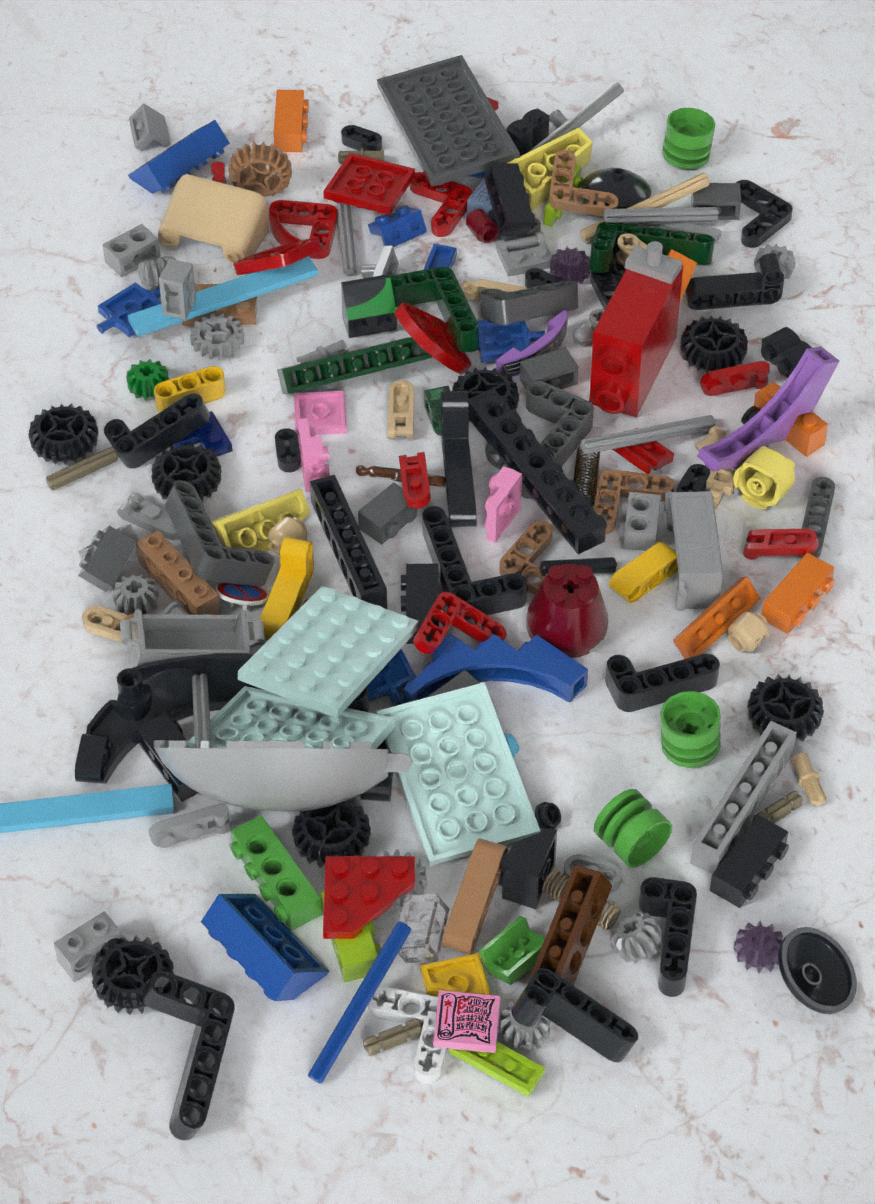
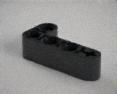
[685,253,785,310]
[104,393,210,469]
[605,654,720,712]
[639,877,697,997]
[511,968,638,1063]

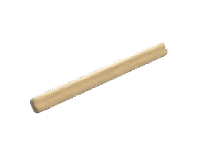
[580,173,710,243]

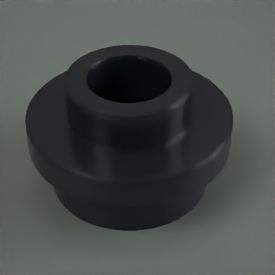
[535,802,561,831]

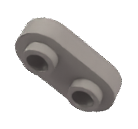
[564,854,622,892]

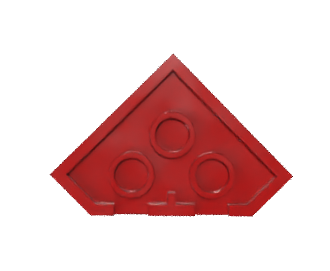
[323,856,415,939]

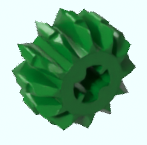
[126,359,169,401]

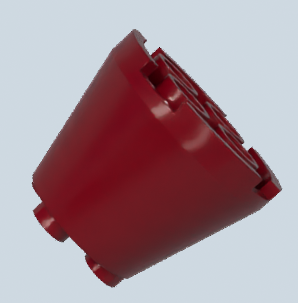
[526,564,608,658]

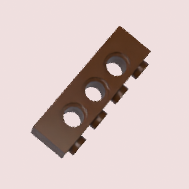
[530,865,612,986]

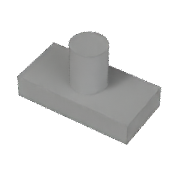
[625,242,682,284]
[361,246,399,278]

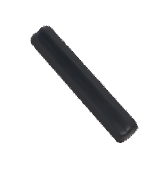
[539,557,617,577]

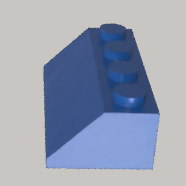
[128,120,230,194]
[201,894,329,1001]

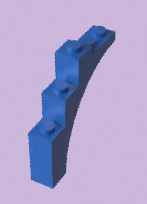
[403,633,588,704]

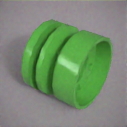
[662,107,716,169]
[660,691,721,768]
[593,789,673,868]

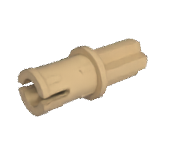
[790,753,827,807]

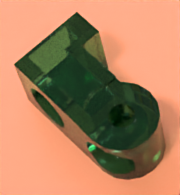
[424,386,450,436]

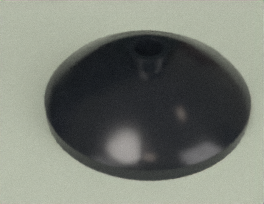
[581,168,652,209]
[778,927,857,1014]

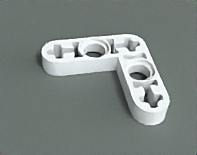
[368,987,448,1083]

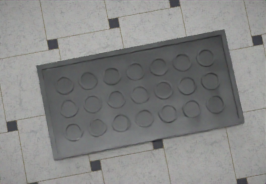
[377,55,520,187]

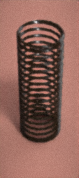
[573,446,600,506]

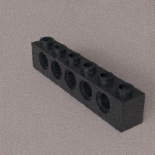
[310,474,387,609]

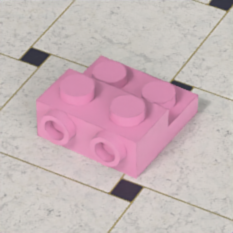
[297,418,330,492]
[484,466,522,543]

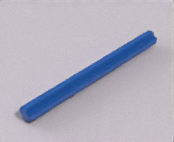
[308,921,411,1084]

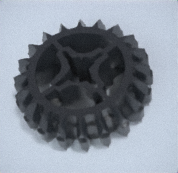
[680,316,748,373]
[452,367,519,422]
[28,403,99,465]
[151,443,222,501]
[747,674,824,742]
[292,799,371,868]
[92,935,174,1015]

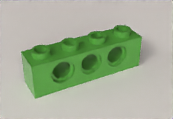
[230,815,322,931]

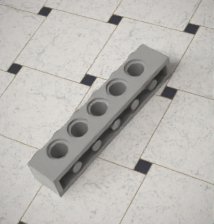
[690,721,797,874]

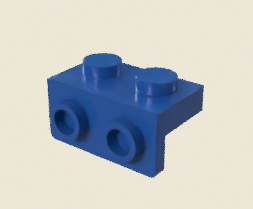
[368,205,427,247]

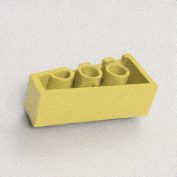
[508,128,593,211]

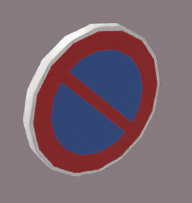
[215,582,269,610]

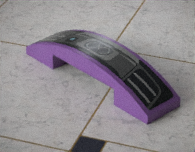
[496,310,568,378]

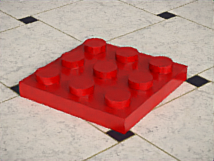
[323,153,415,215]

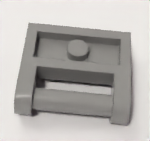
[496,231,554,277]

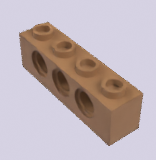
[136,530,221,615]

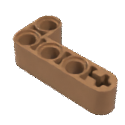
[442,838,509,955]

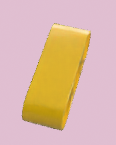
[154,366,226,413]
[609,541,678,604]

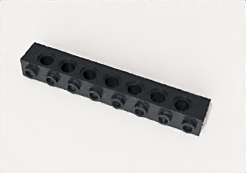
[468,388,607,555]

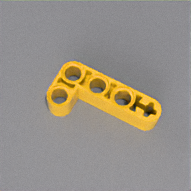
[260,536,314,640]

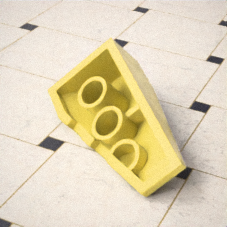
[211,488,310,552]

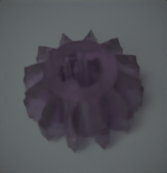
[550,246,590,284]
[733,920,783,974]

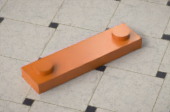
[673,577,761,659]

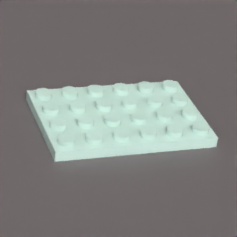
[238,586,419,718]
[376,682,540,867]
[188,686,395,749]

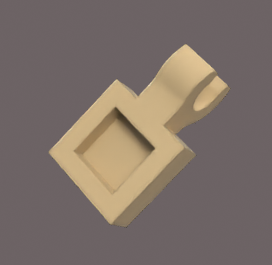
[706,468,736,509]

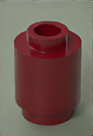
[466,209,498,243]

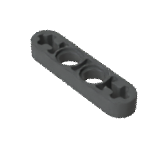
[799,477,835,558]

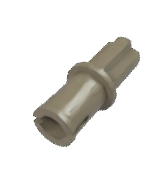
[338,148,384,164]

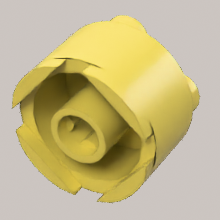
[733,446,795,509]

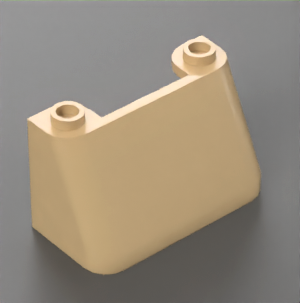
[158,174,269,264]

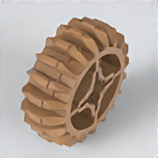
[228,141,292,197]

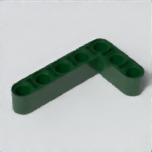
[589,222,715,273]
[390,267,479,353]

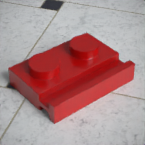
[612,428,674,475]

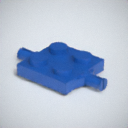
[96,282,161,338]
[477,320,545,363]
[366,649,416,706]

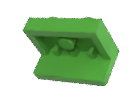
[479,916,545,985]

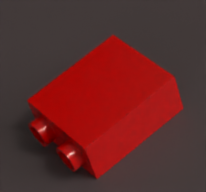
[589,265,683,418]

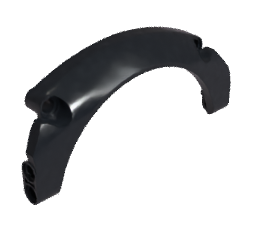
[75,654,394,802]

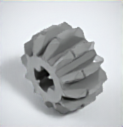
[754,243,796,279]
[138,256,176,286]
[112,572,159,615]
[610,912,663,964]
[499,1001,551,1052]

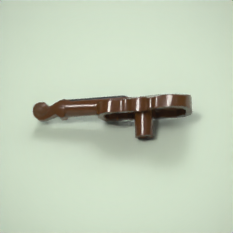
[356,465,446,487]

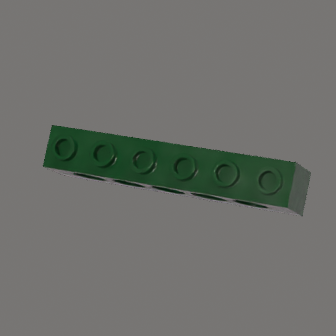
[277,337,432,394]

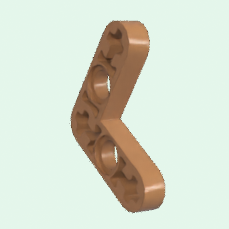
[549,150,618,216]
[594,469,674,534]
[499,521,553,595]

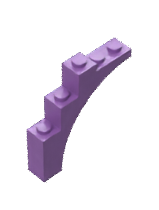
[697,346,840,471]

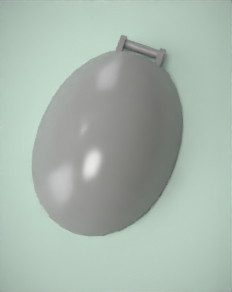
[154,740,412,812]

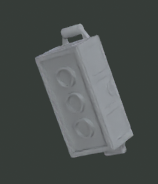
[664,491,723,611]
[120,610,266,667]

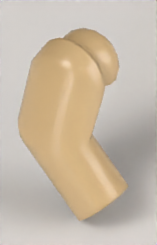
[695,426,726,452]

